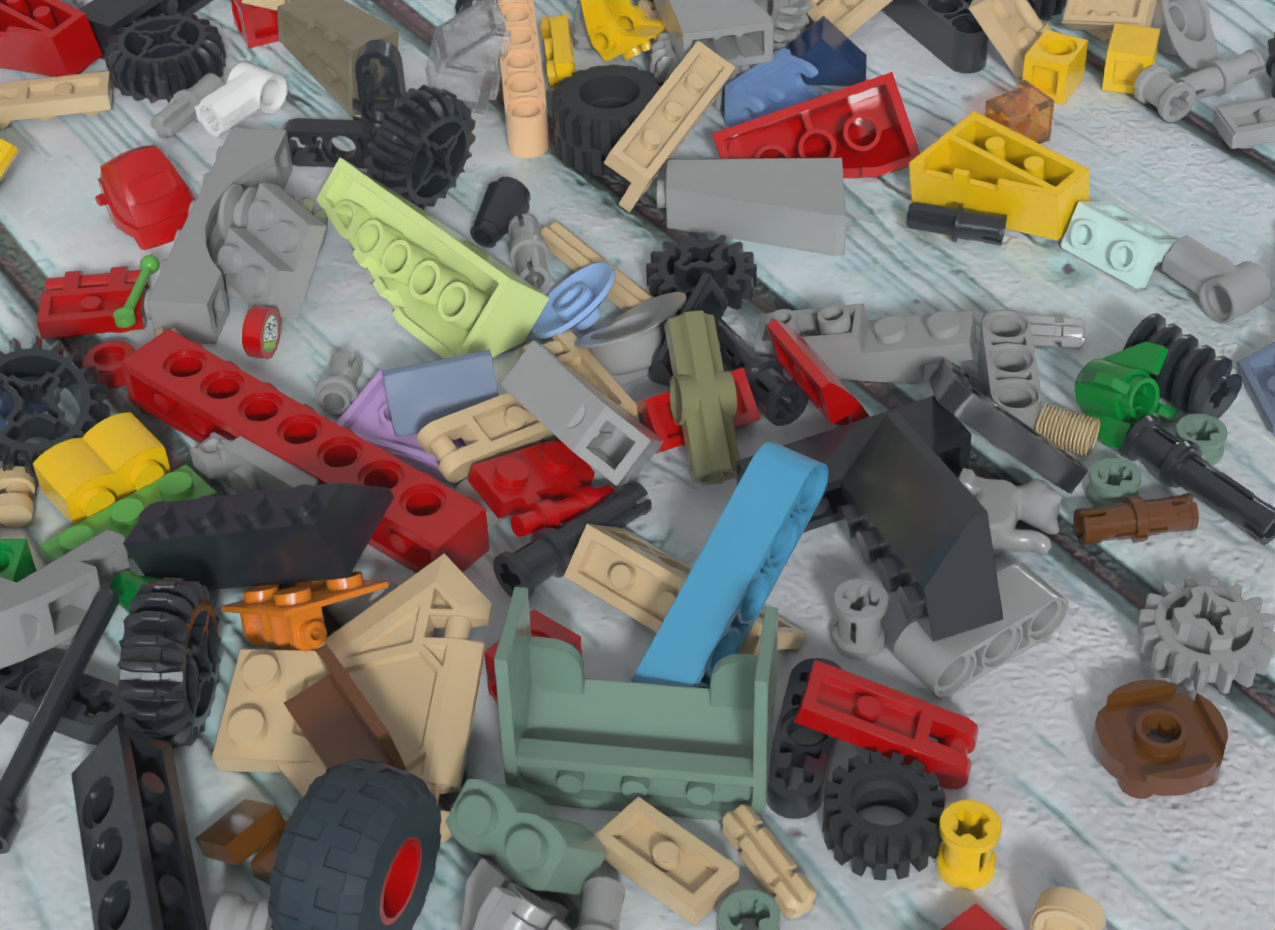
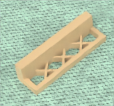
[604,41,736,212]
[564,524,808,655]

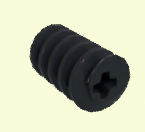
[1123,313,1242,419]

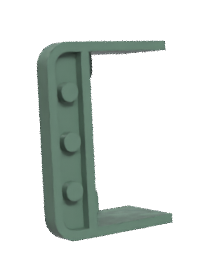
[494,587,778,821]

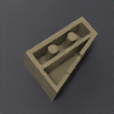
[277,0,399,118]

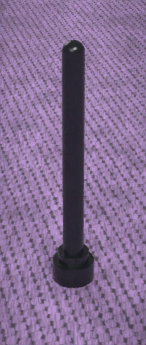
[0,588,119,854]

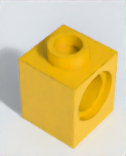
[1102,23,1160,94]
[1021,30,1088,105]

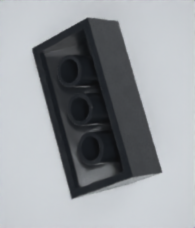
[837,411,1003,642]
[123,483,395,590]

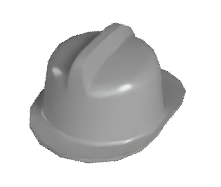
[1151,0,1218,71]
[574,292,687,386]

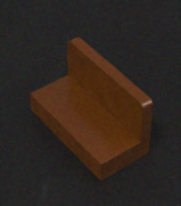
[284,644,407,771]

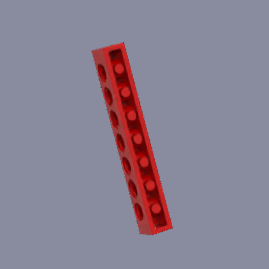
[120,329,490,573]

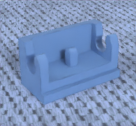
[725,48,822,127]

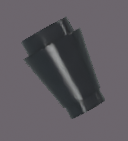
[470,176,531,248]

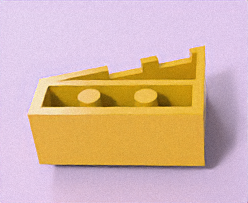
[909,111,1090,241]

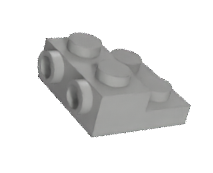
[217,183,327,319]

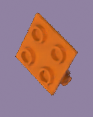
[221,571,389,652]

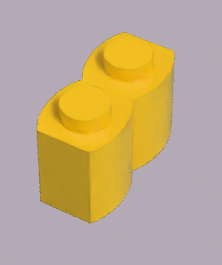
[33,412,171,526]

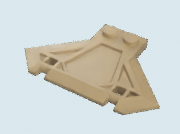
[211,554,493,845]

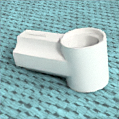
[195,62,288,138]

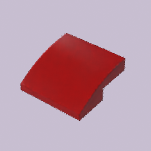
[766,319,870,426]

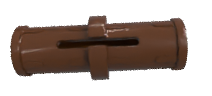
[1073,493,1199,546]

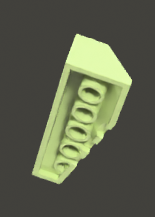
[316,158,550,359]

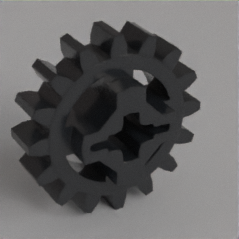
[646,233,757,316]

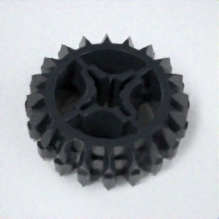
[105,12,226,103]
[364,84,476,210]
[0,335,110,478]
[117,577,222,748]

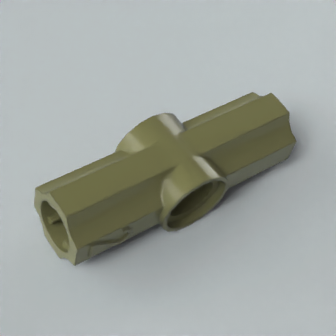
[664,311,740,485]

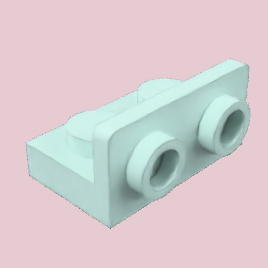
[1061,201,1179,289]

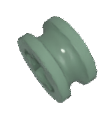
[1175,413,1227,466]
[1086,457,1142,507]
[718,889,780,930]

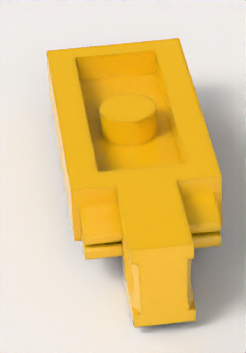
[540,13,576,88]

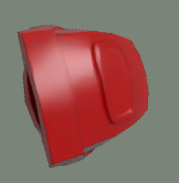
[95,144,195,250]

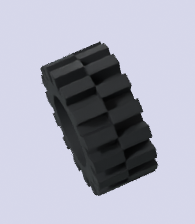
[823,752,945,881]

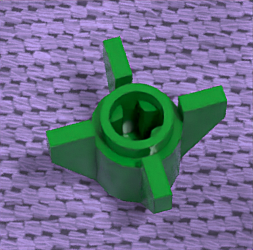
[1075,342,1178,451]

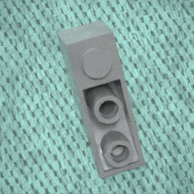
[500,340,664,486]

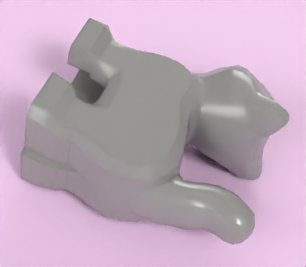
[959,468,1062,554]

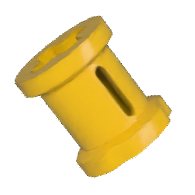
[936,800,1002,890]

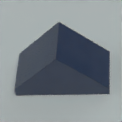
[785,15,867,86]

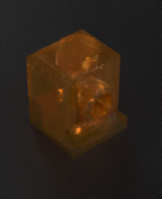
[984,79,1055,144]

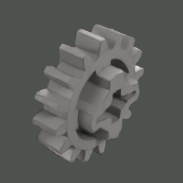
[1137,576,1275,694]

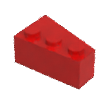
[0,0,102,77]

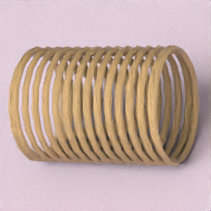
[1034,403,1100,458]

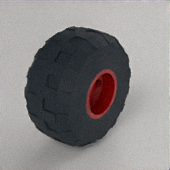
[268,758,442,930]

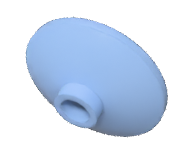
[531,262,616,339]

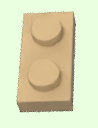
[595,796,739,927]

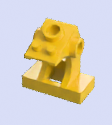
[580,0,665,62]

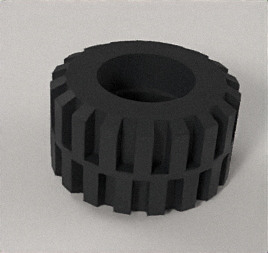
[551,65,664,176]

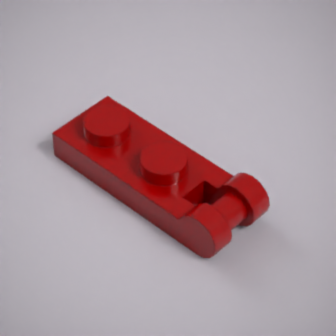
[794,660,979,790]

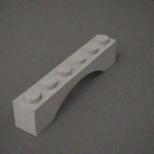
[144,128,293,344]

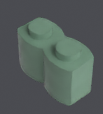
[445,779,607,895]

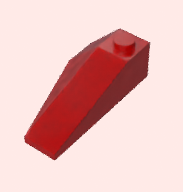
[712,72,920,179]

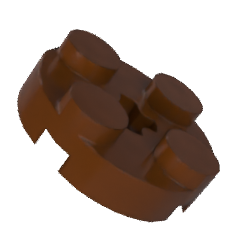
[1093,680,1228,799]

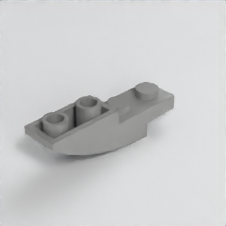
[754,303,976,383]
[0,530,131,669]

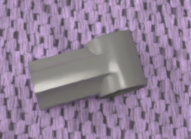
[1162,235,1271,324]

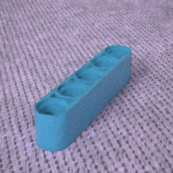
[631,441,829,689]

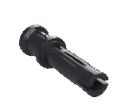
[716,318,808,426]
[1122,415,1275,545]
[493,480,652,598]

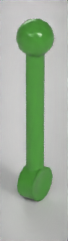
[113,255,160,328]

